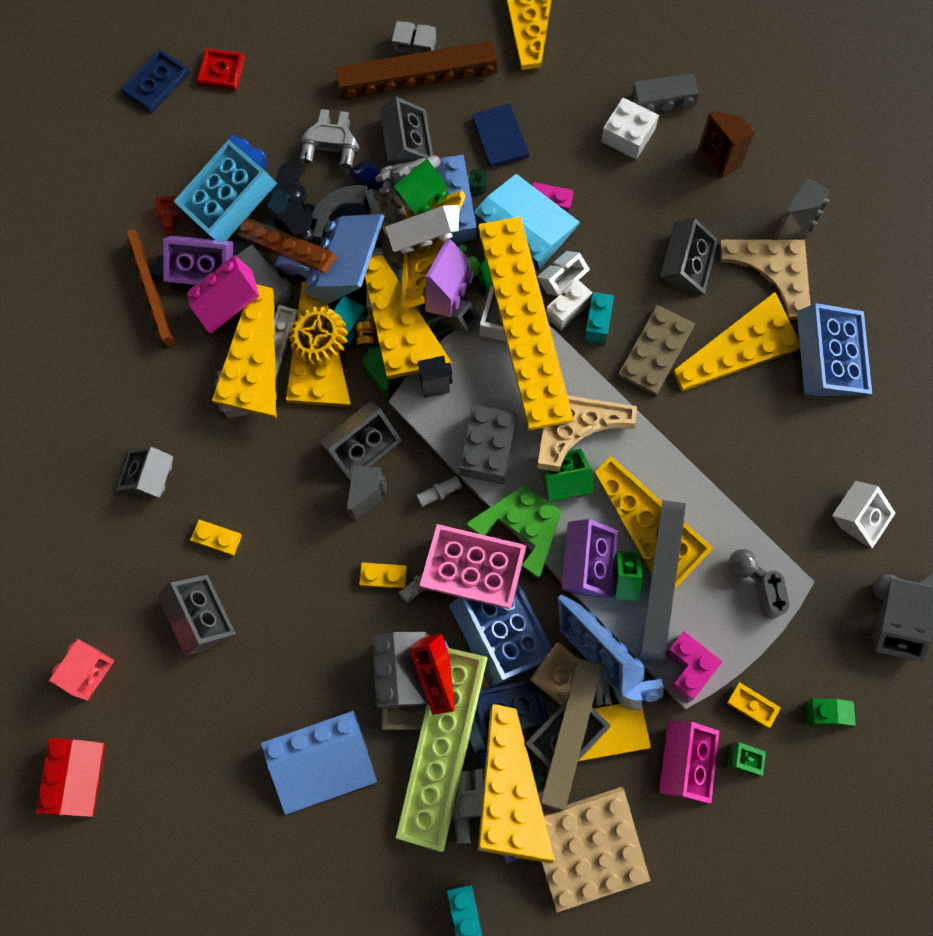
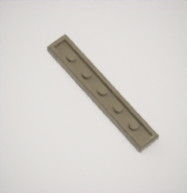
[541,659,602,810]

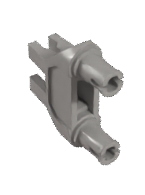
[299,109,359,170]
[375,155,441,194]
[451,769,485,844]

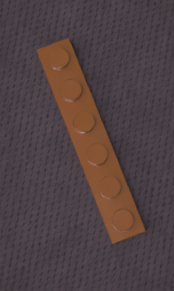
[235,218,337,274]
[126,229,175,348]

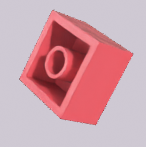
[49,639,115,701]

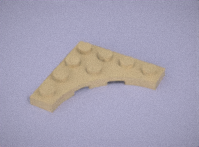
[719,240,810,320]
[537,396,637,472]

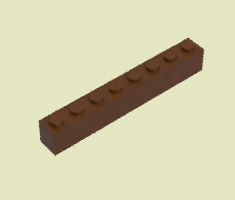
[335,41,497,99]

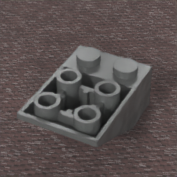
[871,577,933,662]

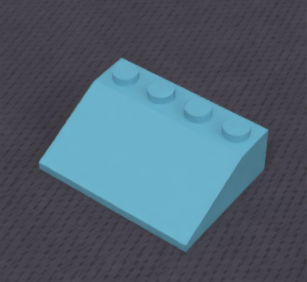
[174,139,277,241]
[474,174,580,270]

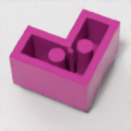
[666,631,723,702]

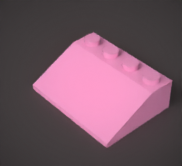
[419,524,526,610]

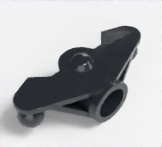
[268,162,315,242]

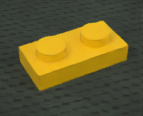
[190,520,242,556]
[359,563,407,590]
[726,682,781,729]

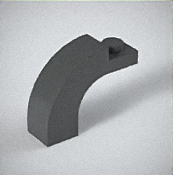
[312,185,370,246]
[421,300,480,338]

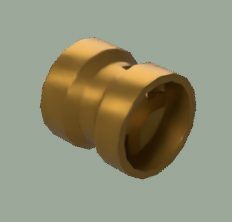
[356,322,378,348]

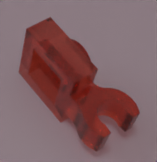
[156,196,178,234]

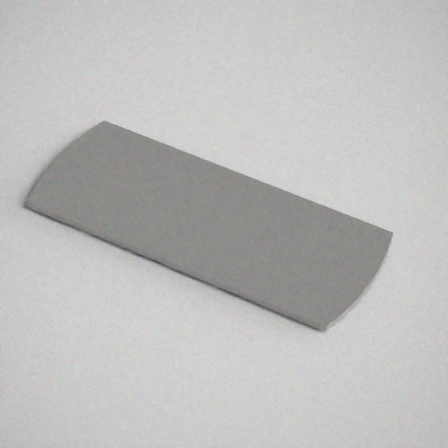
[389,310,815,710]

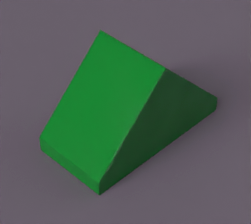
[725,742,766,776]

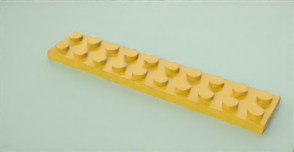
[478,217,573,431]

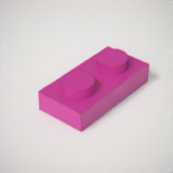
[533,182,574,212]

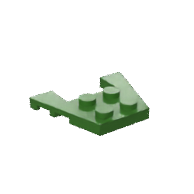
[467,485,562,579]

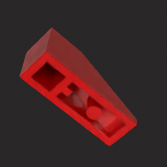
[409,634,455,715]

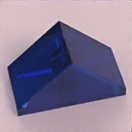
[348,160,384,191]

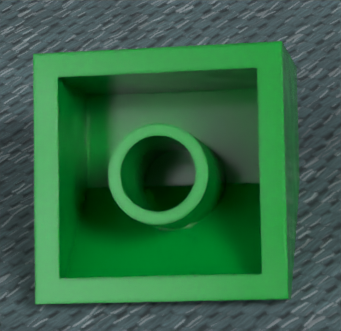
[394,158,449,216]
[538,449,594,501]

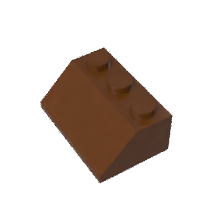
[698,111,755,178]

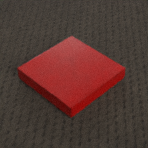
[196,48,245,91]

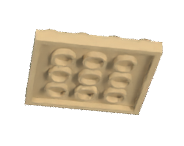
[542,787,650,913]

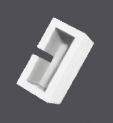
[537,251,590,296]
[546,279,593,331]

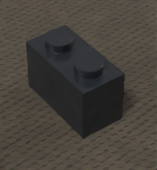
[418,356,453,398]

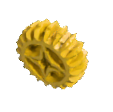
[289,306,348,365]

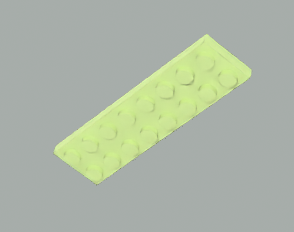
[396,648,488,852]

